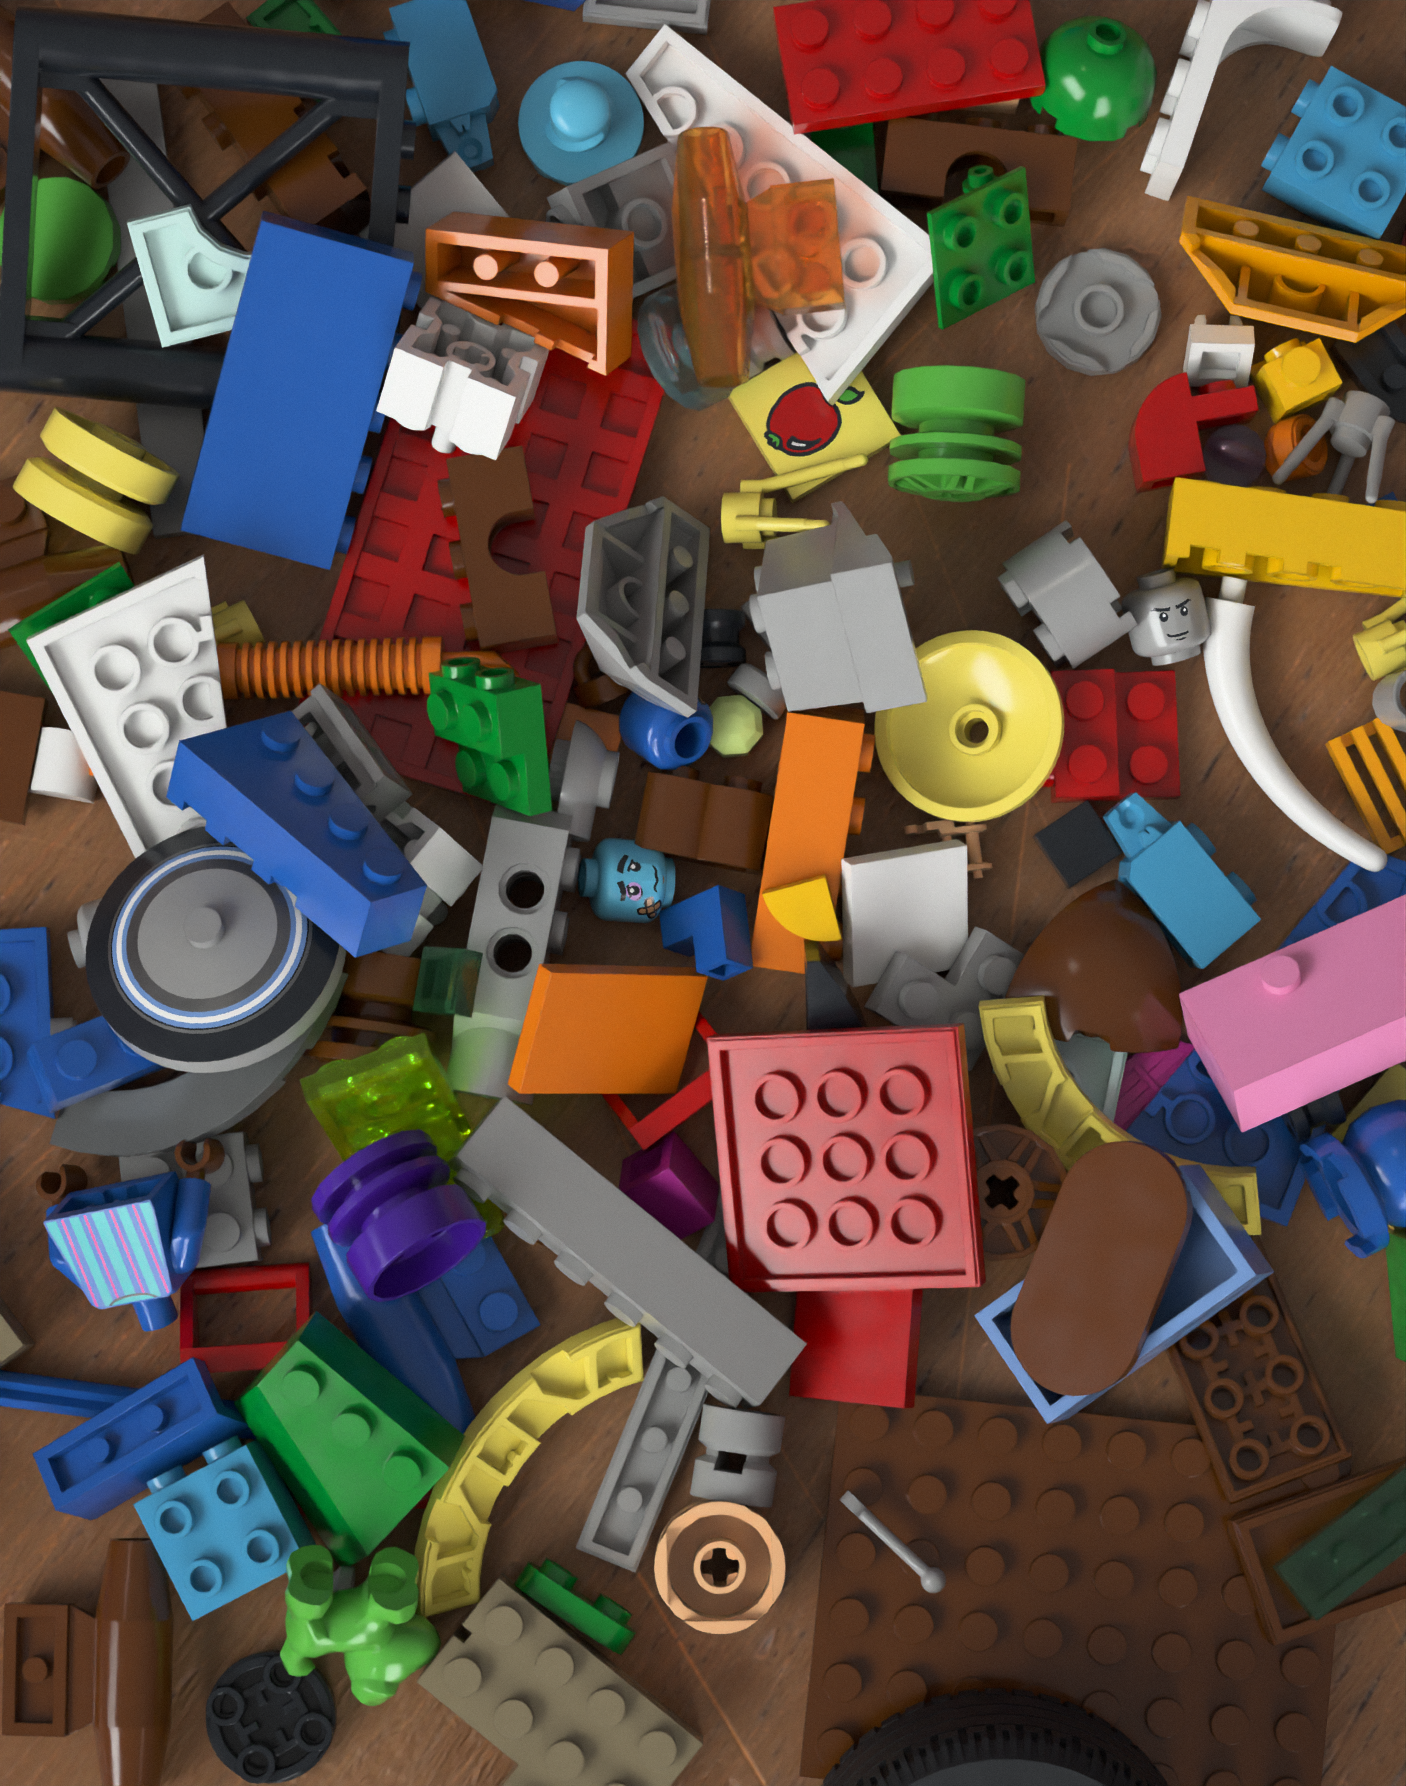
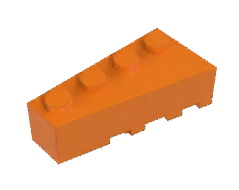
[751,705,875,974]

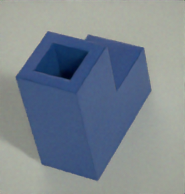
[659,885,753,981]

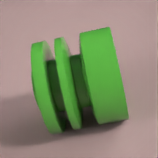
[888,365,1025,502]

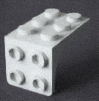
[1140,0,1343,201]

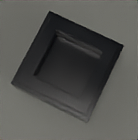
[1033,800,1123,889]

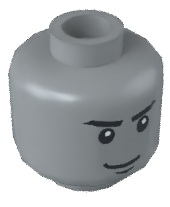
[1122,568,1211,666]

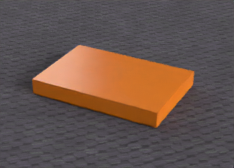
[507,964,708,1094]

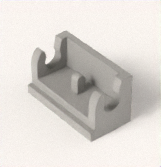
[292,683,413,823]

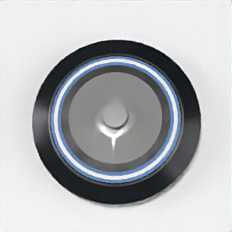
[86,826,346,1073]

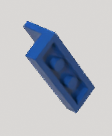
[33,1357,248,1520]

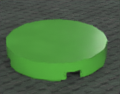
[0,177,121,305]

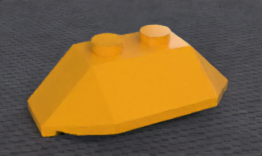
[1179,196,1406,343]

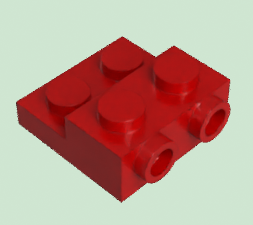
[1041,669,1181,803]

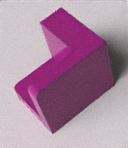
[618,1131,719,1240]

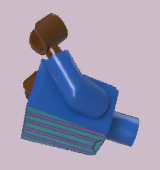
[36,1137,225,1332]

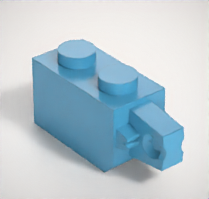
[383,0,500,172]
[1103,792,1261,969]

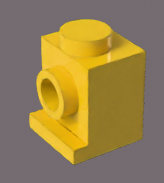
[1249,338,1343,424]

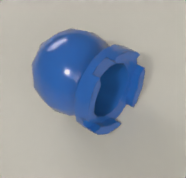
[1299,1099,1406,1258]

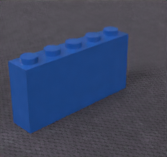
[180,211,423,570]

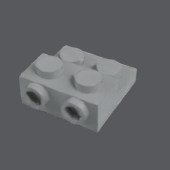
[546,141,722,298]
[119,1132,272,1269]

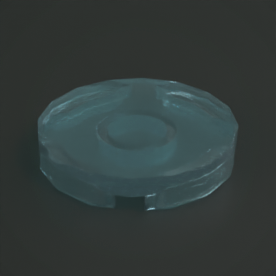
[637,284,737,411]

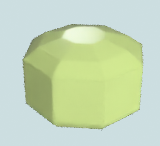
[709,695,763,758]

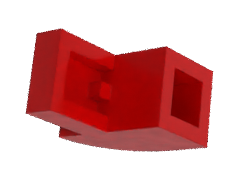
[1128,372,1259,493]

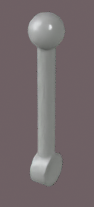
[839,1490,947,1593]

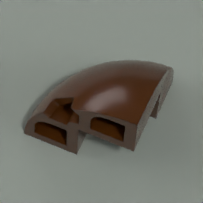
[1005,879,1183,1053]

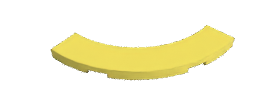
[978,995,1262,1235]
[414,1318,644,1617]

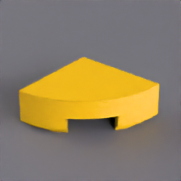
[762,874,842,942]

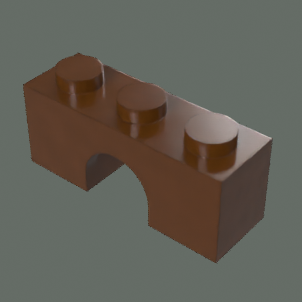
[879,113,1078,227]
[437,445,558,654]

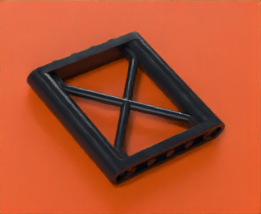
[0,4,417,410]

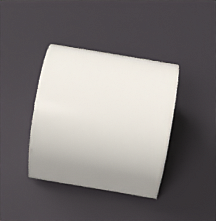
[29,727,98,804]

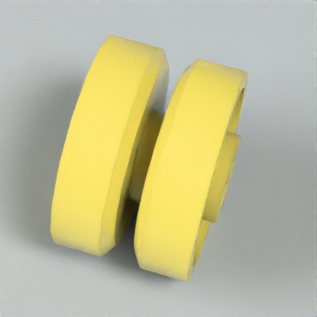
[13,407,181,555]

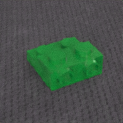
[427,657,552,816]

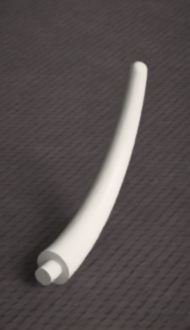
[1203,576,1387,872]

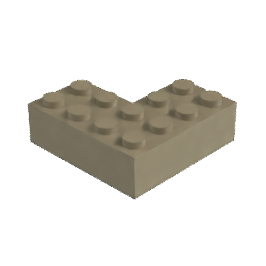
[417,1573,703,1786]

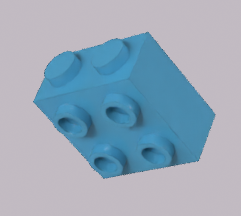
[1261,66,1406,240]
[133,1435,316,1621]

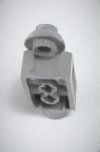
[443,720,620,1105]

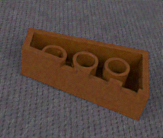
[176,1,371,236]

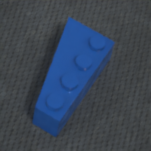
[166,711,427,958]

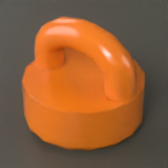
[1263,414,1328,482]

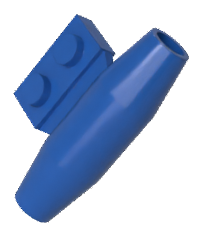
[311,1224,541,1434]

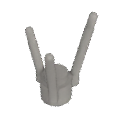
[1272,390,1395,504]

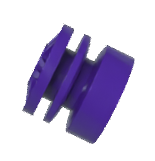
[311,1129,486,1302]

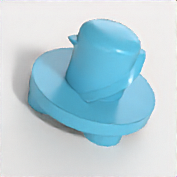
[518,61,644,186]

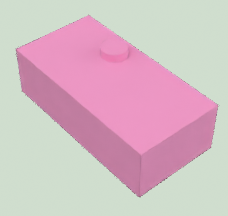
[1179,894,1406,1132]

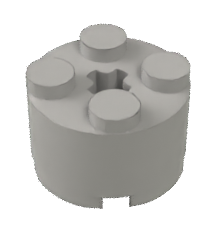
[997,520,1137,669]

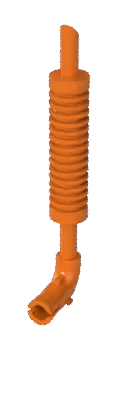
[89,636,521,775]

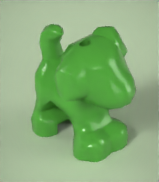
[280,1545,441,1706]

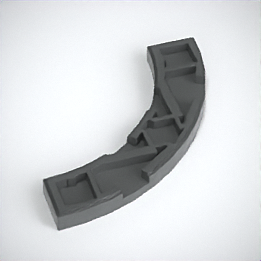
[49,972,348,1157]

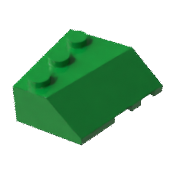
[234,1311,465,1567]

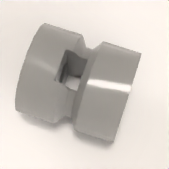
[690,1404,785,1507]

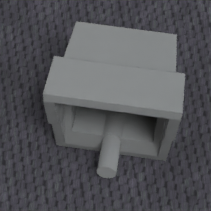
[749,501,927,713]

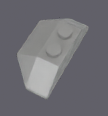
[576,496,710,717]

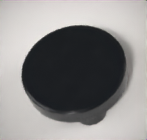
[206,1650,337,1784]

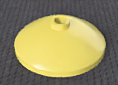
[874,630,1064,822]

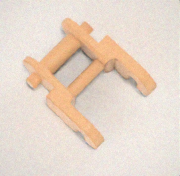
[904,820,993,879]

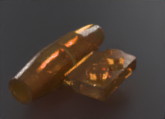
[671,127,846,389]

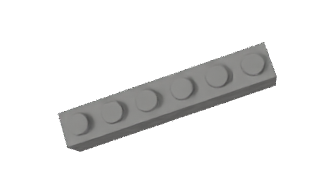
[447,1096,807,1409]

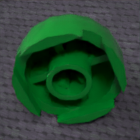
[1030,16,1157,141]

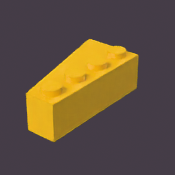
[1161,477,1406,598]

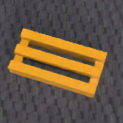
[1325,718,1406,854]

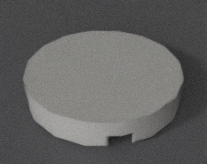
[1034,248,1161,376]

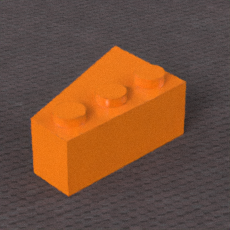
[425,211,634,376]

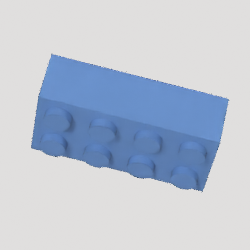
[974,1164,1274,1424]

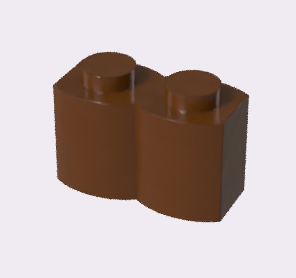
[634,766,774,875]

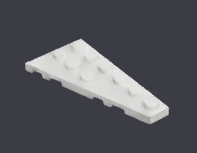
[625,24,934,406]
[26,554,227,858]

